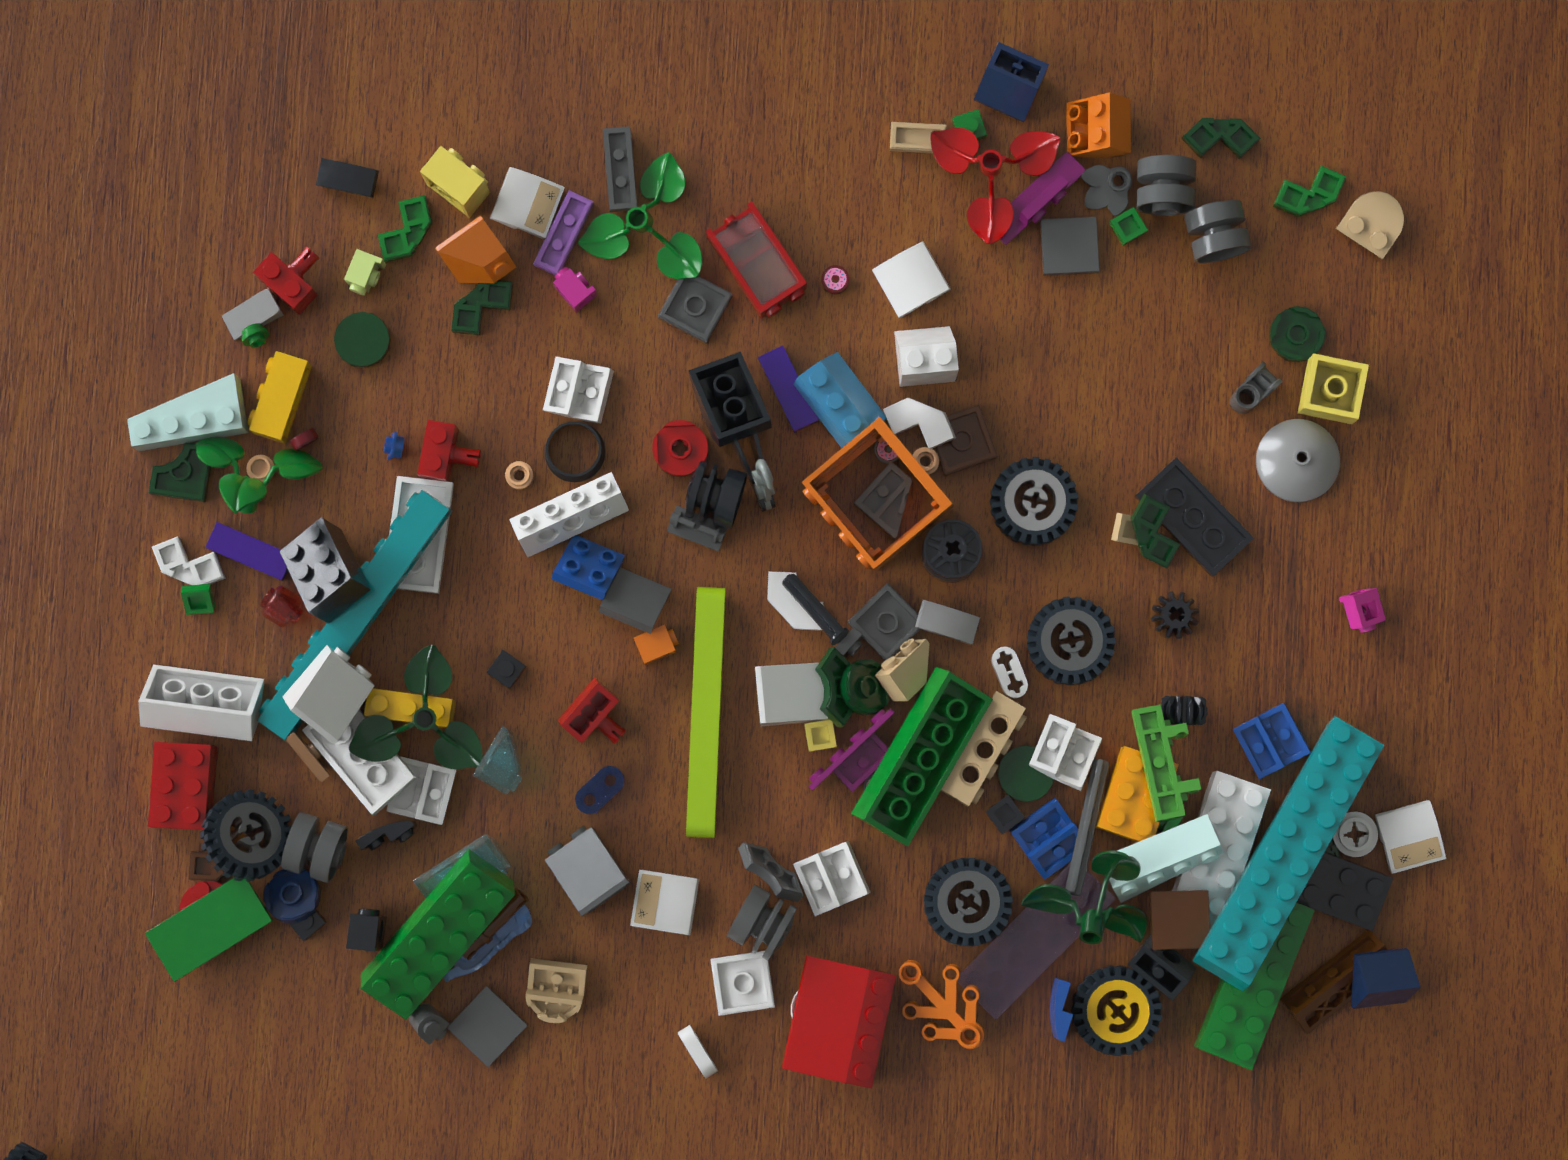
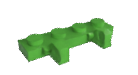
[1131,705,1201,822]

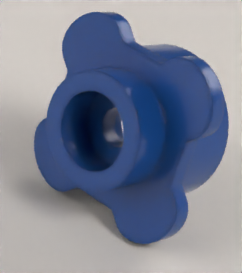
[383,431,404,460]

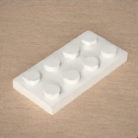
[389,476,454,594]
[302,709,417,816]

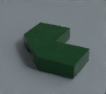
[1182,118,1261,159]
[451,280,513,335]
[1131,494,1180,568]

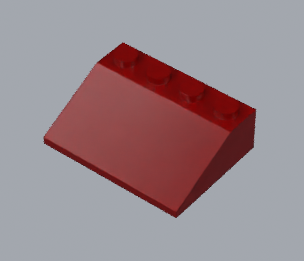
[782,955,896,1089]

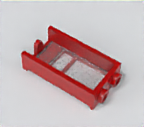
[705,201,807,318]

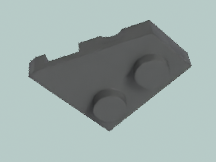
[854,462,912,539]

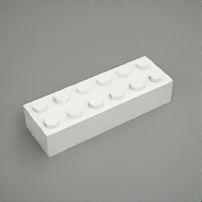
[1172,771,1271,929]

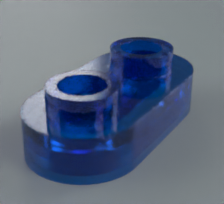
[575,766,625,814]

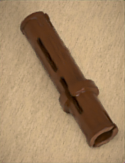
[462,888,529,960]

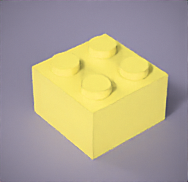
[420,146,490,218]
[1298,354,1369,424]

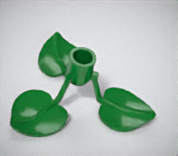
[578,152,703,279]
[195,437,323,514]

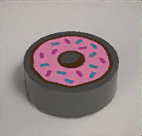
[874,440,899,464]

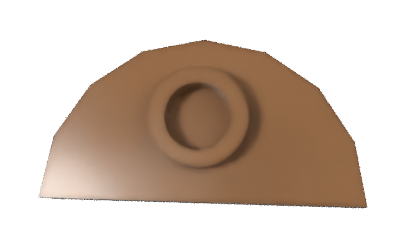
[286,732,330,782]

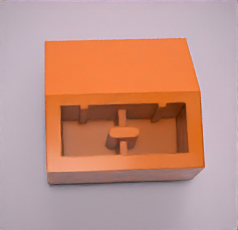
[1066,92,1131,158]

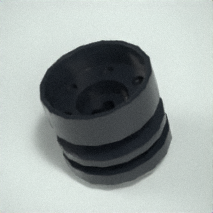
[685,460,747,529]
[921,519,982,583]

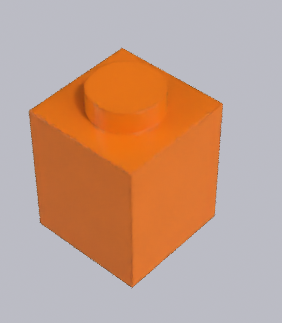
[634,624,679,665]

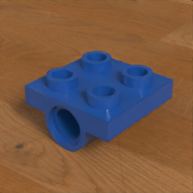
[551,535,625,601]

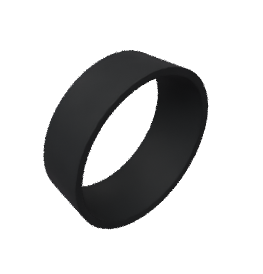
[544,421,605,482]

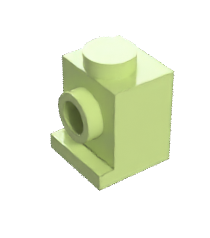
[344,249,386,296]

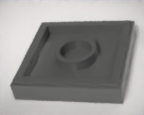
[1040,217,1099,276]
[658,276,733,344]
[599,568,672,634]
[847,583,920,660]
[447,986,528,1067]

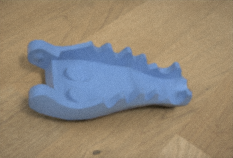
[443,905,532,982]

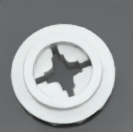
[1333,812,1378,857]

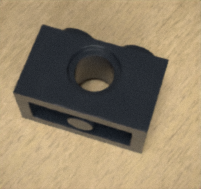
[346,908,387,952]
[1127,933,1197,1001]

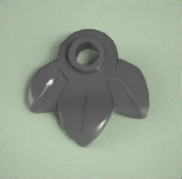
[1081,165,1132,216]

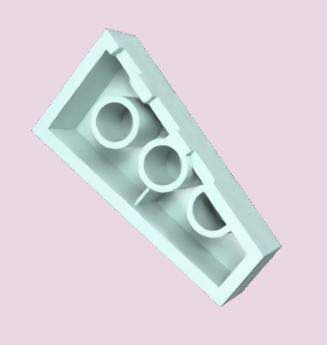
[127,373,249,451]
[1109,814,1224,903]

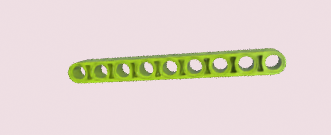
[686,587,726,838]

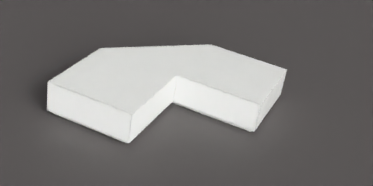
[883,398,956,449]
[152,536,225,585]
[767,572,823,631]

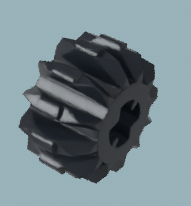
[1151,591,1199,639]
[1161,696,1208,725]

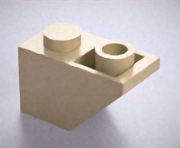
[875,639,929,702]

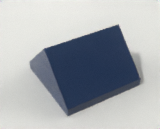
[1351,948,1421,1009]

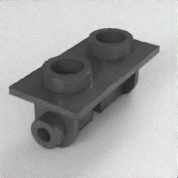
[667,506,727,552]

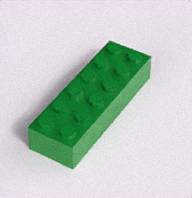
[851,667,993,847]
[361,848,515,1020]
[1194,903,1315,1071]

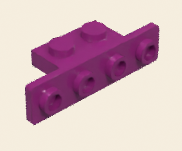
[1000,152,1085,245]
[809,709,895,792]

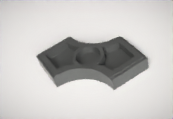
[738,842,803,902]

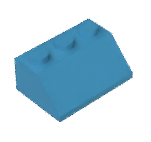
[793,352,887,448]

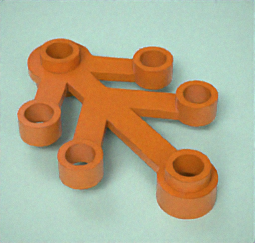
[899,960,985,1049]

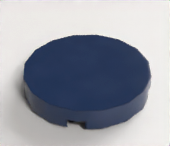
[263,869,321,923]

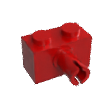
[253,246,320,315]
[417,420,481,482]
[558,677,626,744]

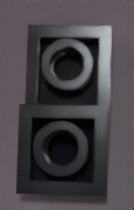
[316,158,379,198]
[355,821,418,851]

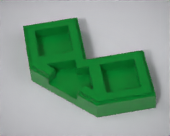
[1273,166,1347,217]
[377,195,432,263]

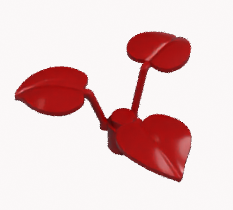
[930,128,1060,244]

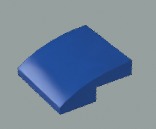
[1233,702,1311,779]
[1009,798,1078,880]
[1050,978,1073,1042]

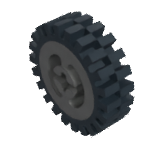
[1027,596,1116,685]
[200,790,292,882]
[924,858,1013,946]

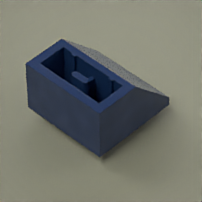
[974,42,1049,122]

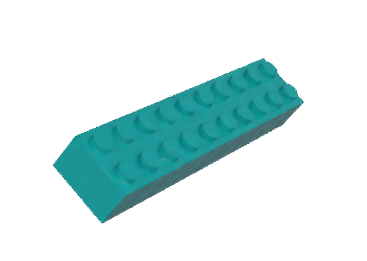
[1192,716,1384,991]

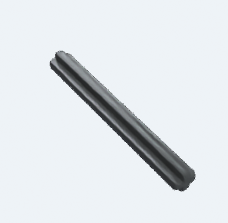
[1065,759,1110,896]

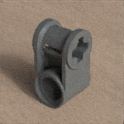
[1230,361,1283,414]

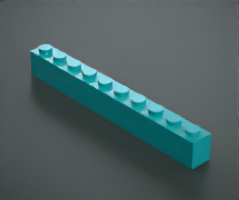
[257,490,453,740]

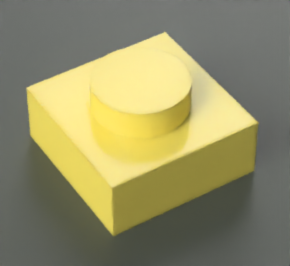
[804,719,837,752]

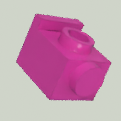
[553,267,597,313]
[1339,588,1386,633]

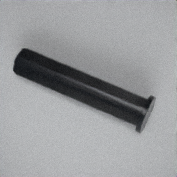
[782,574,849,645]

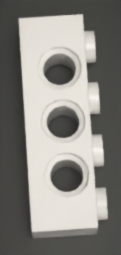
[509,472,629,557]

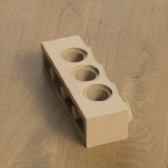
[941,691,1027,807]

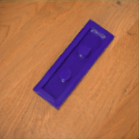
[758,345,819,433]
[205,522,288,581]

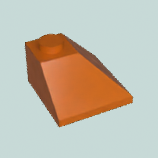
[435,216,516,283]

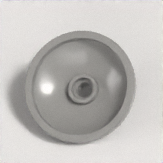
[1256,419,1340,502]

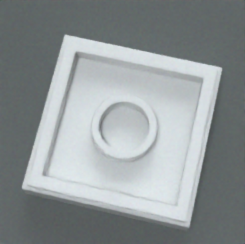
[710,951,775,1016]

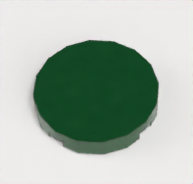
[1269,306,1326,362]
[334,312,391,368]
[840,659,890,716]
[997,745,1054,802]

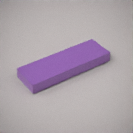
[533,190,594,275]

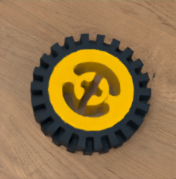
[1071,966,1162,1056]

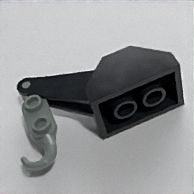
[689,351,776,512]

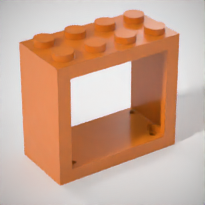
[802,417,955,571]

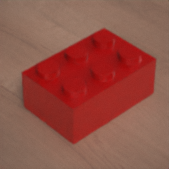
[148,742,217,830]

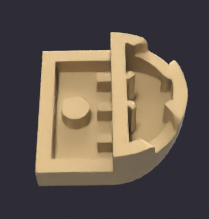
[1336,191,1404,259]
[526,958,588,1023]

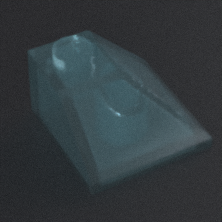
[473,726,523,795]

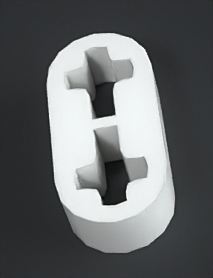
[991,647,1028,699]
[678,1025,718,1079]

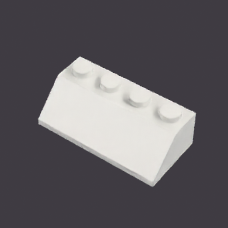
[138,664,264,741]

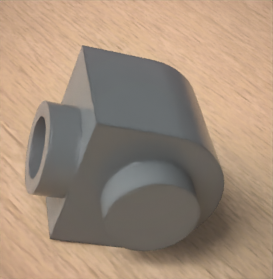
[409,1004,449,1045]

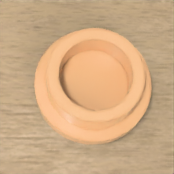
[246,455,274,483]

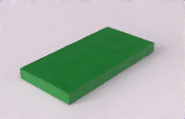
[145,877,273,982]

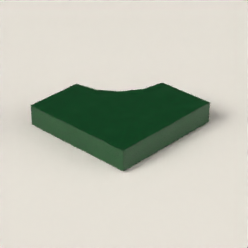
[148,443,211,502]
[815,647,853,728]

